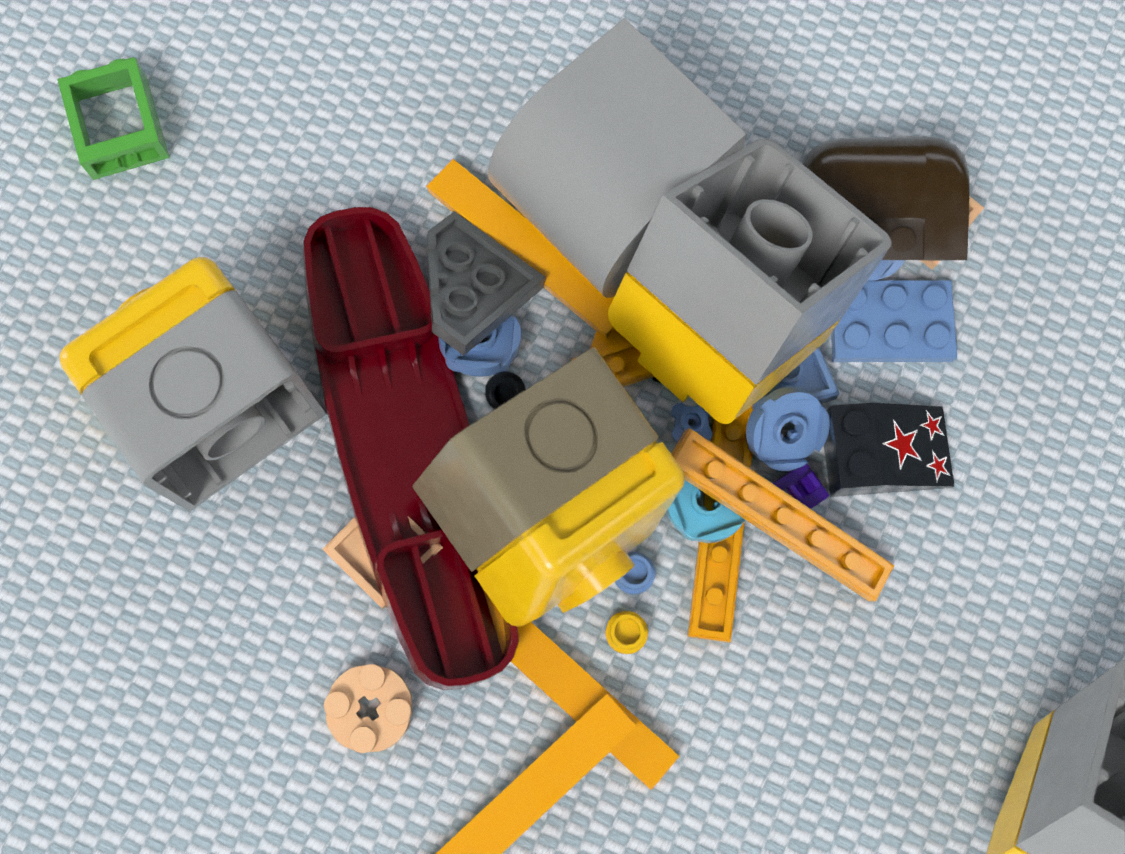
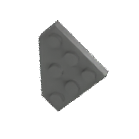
[426,211,546,356]

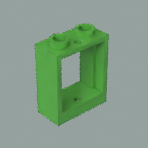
[57,57,170,180]

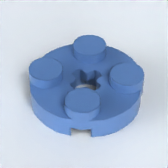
[439,315,521,377]
[746,387,830,471]

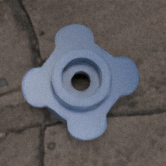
[671,403,713,442]

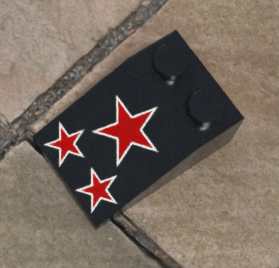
[824,403,955,497]

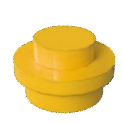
[605,611,648,654]

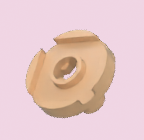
[324,664,413,753]

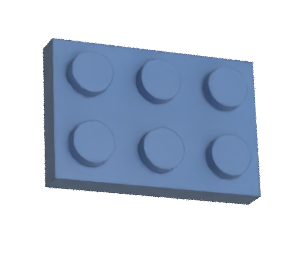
[831,280,957,362]

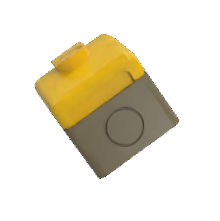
[412,347,685,627]

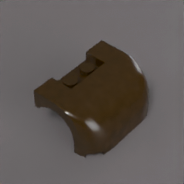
[802,136,970,261]

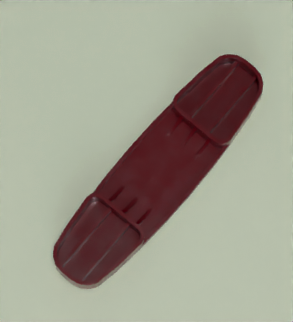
[303,207,519,690]

